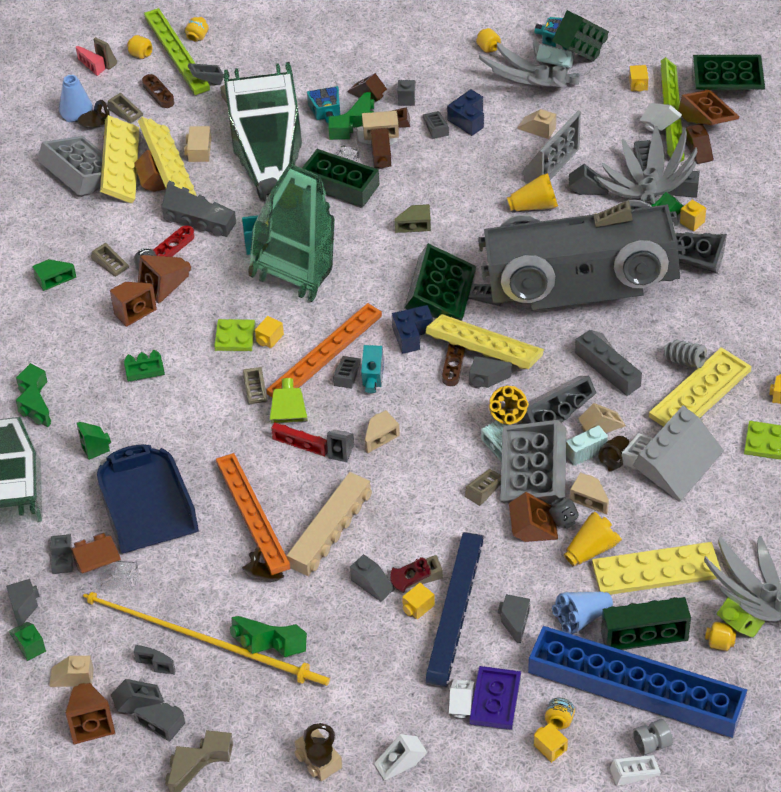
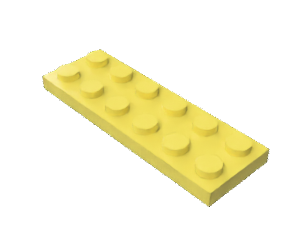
[100,115,139,203]
[138,117,197,196]
[425,314,544,369]
[649,347,752,427]
[592,542,721,595]

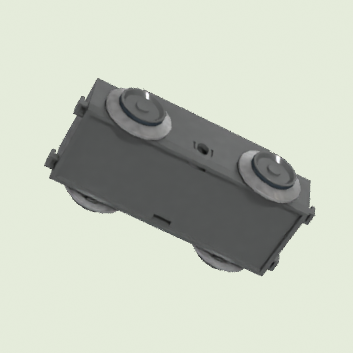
[478,200,685,310]

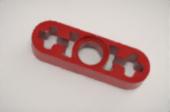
[154,226,195,257]

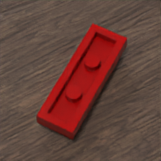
[271,422,328,457]

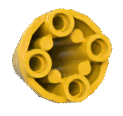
[507,173,558,211]
[489,385,529,425]
[564,512,622,566]

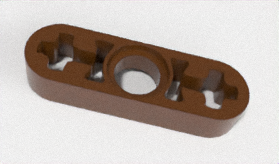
[142,74,175,108]
[442,343,465,386]

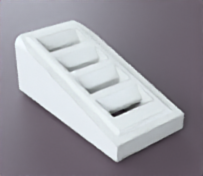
[622,433,653,470]
[610,755,661,786]

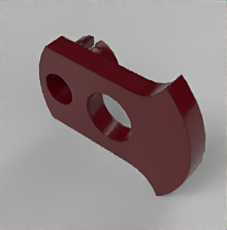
[390,557,431,593]

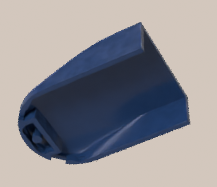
[97,444,199,554]

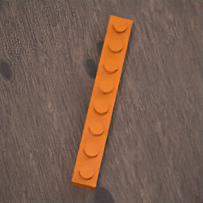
[266,303,382,398]
[216,453,290,575]

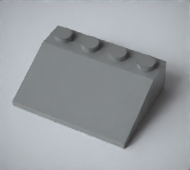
[523,110,581,184]
[38,136,103,196]
[633,405,724,502]
[500,420,566,504]

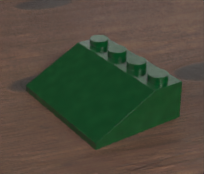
[692,55,765,90]
[404,243,476,321]

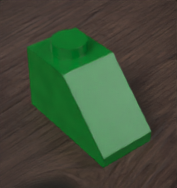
[32,259,77,291]
[76,422,111,460]
[9,622,46,661]

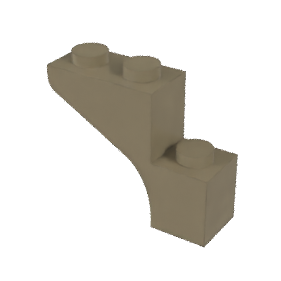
[165,730,233,792]

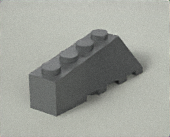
[162,180,236,237]
[675,232,727,273]
[575,330,642,396]
[521,375,596,424]

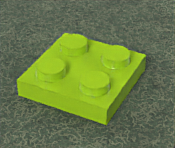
[215,319,255,351]
[744,421,781,460]

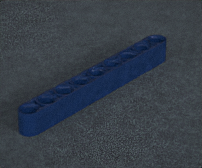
[426,532,484,687]

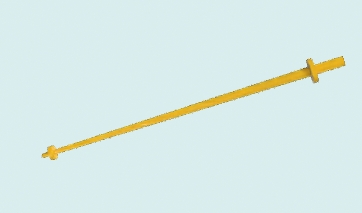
[83,592,330,686]

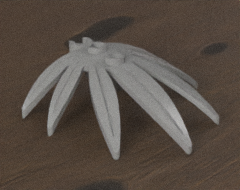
[479,39,580,87]
[597,126,697,204]
[704,536,781,621]

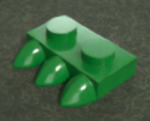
[124,350,165,382]

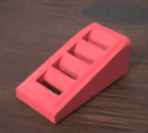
[76,46,105,76]

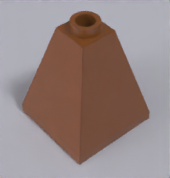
[138,255,191,304]
[65,683,116,745]

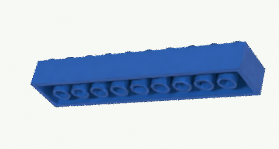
[528,626,748,738]

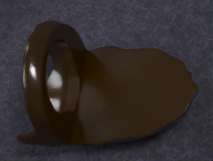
[78,99,110,128]
[598,436,629,472]
[242,547,284,582]
[303,723,335,768]

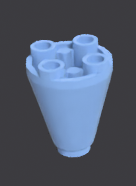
[59,75,93,122]
[552,592,613,634]

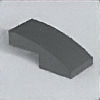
[51,534,73,574]
[134,645,176,675]

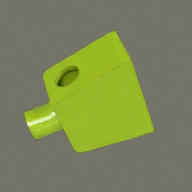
[270,378,308,423]
[716,597,765,638]

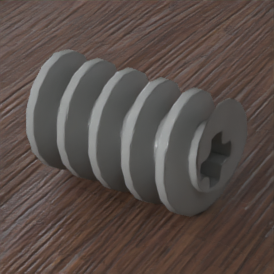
[664,339,707,368]

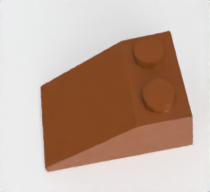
[678,90,740,125]

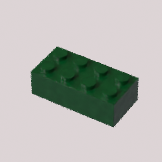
[552,10,609,62]
[300,149,380,207]
[601,597,691,650]

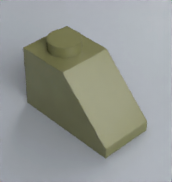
[395,204,431,233]

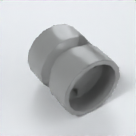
[633,719,673,756]

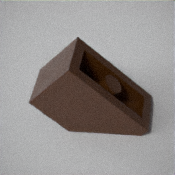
[347,73,387,102]
[686,124,714,164]
[371,128,392,168]

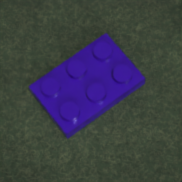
[470,666,521,730]

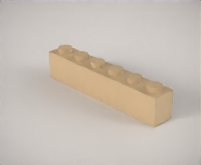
[286,472,372,576]

